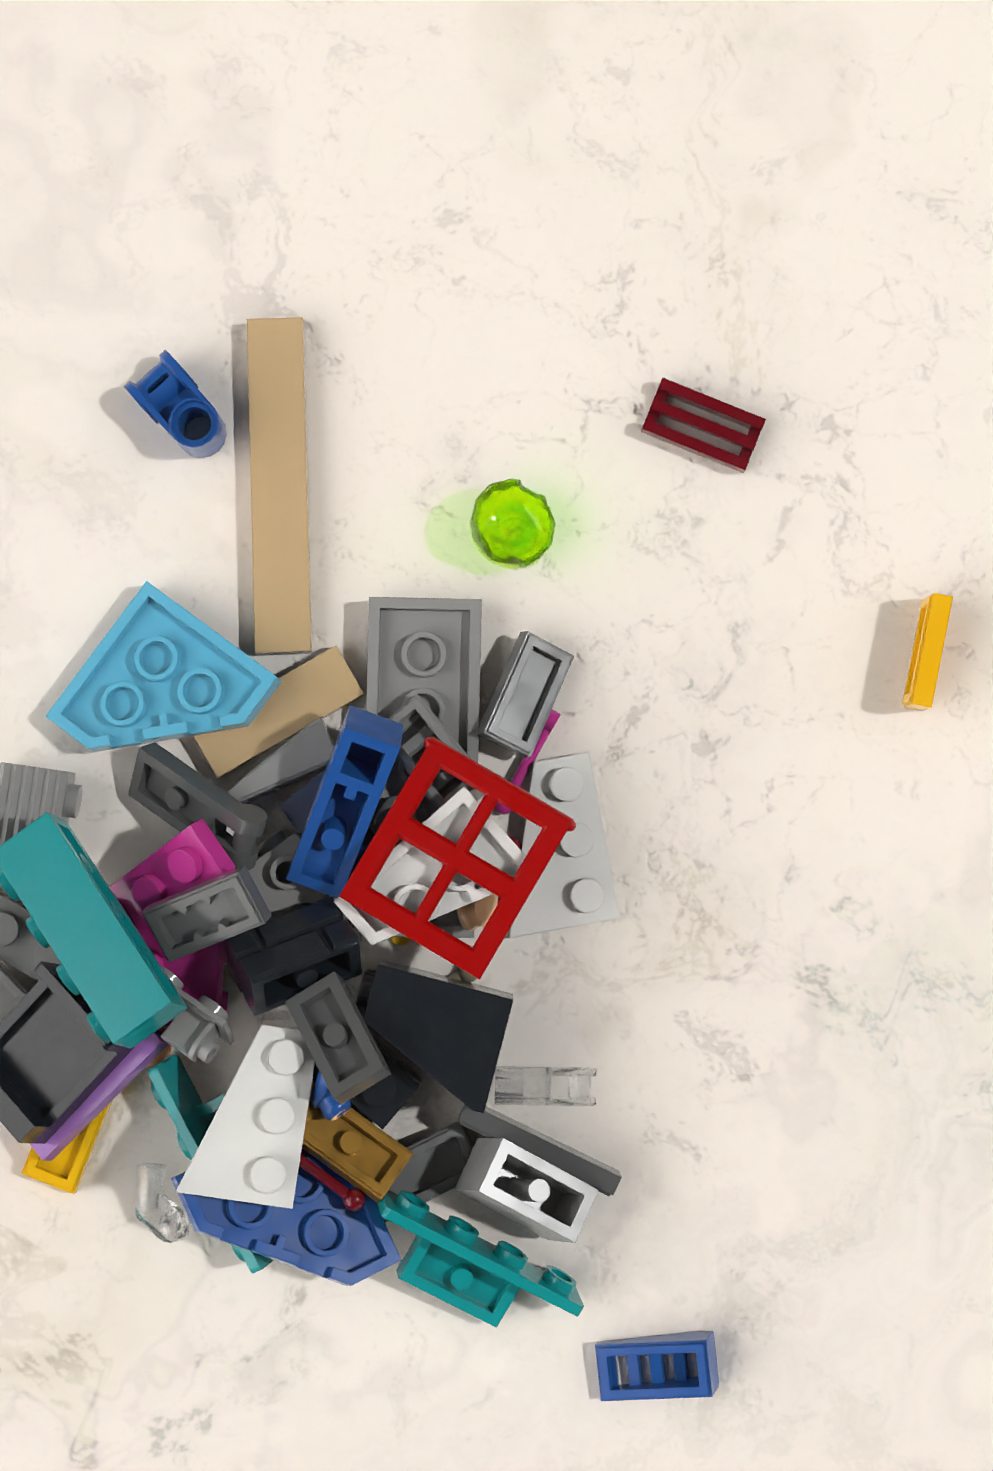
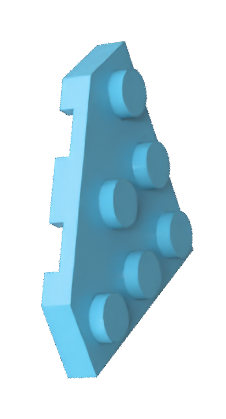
[45,581,282,752]

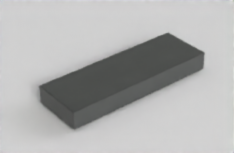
[458,1104,622,1196]

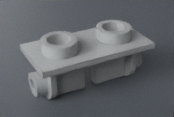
[154,966,234,1063]

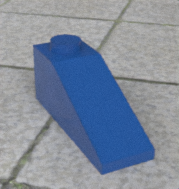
[286,705,404,898]

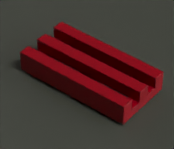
[641,377,766,473]

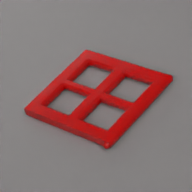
[339,737,576,980]

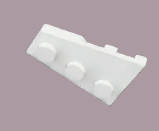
[334,786,526,945]

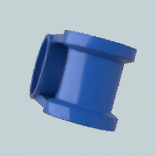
[123,349,227,458]

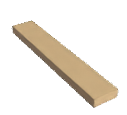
[247,317,312,654]

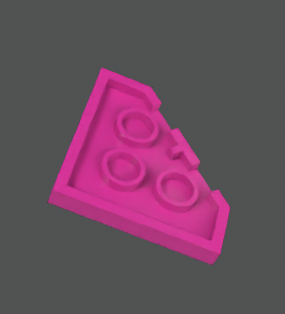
[110,818,235,1028]

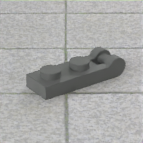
[128,742,268,870]

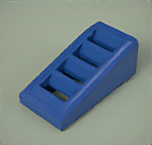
[595,1331,719,1401]

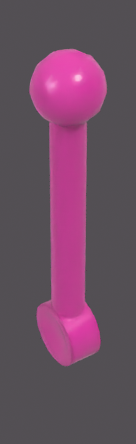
[494,709,561,815]

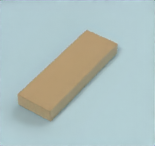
[194,646,365,778]

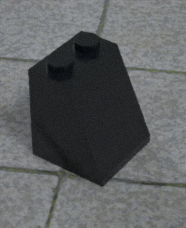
[356,960,514,1113]

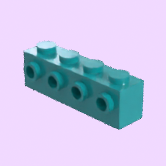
[0,812,188,1049]

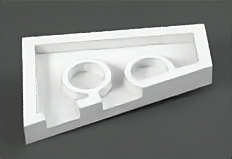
[509,752,620,939]
[176,1025,315,1209]

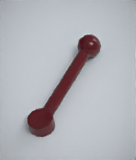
[299,1154,365,1211]

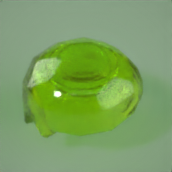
[469,478,556,570]

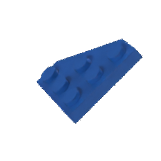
[171,1149,402,1286]

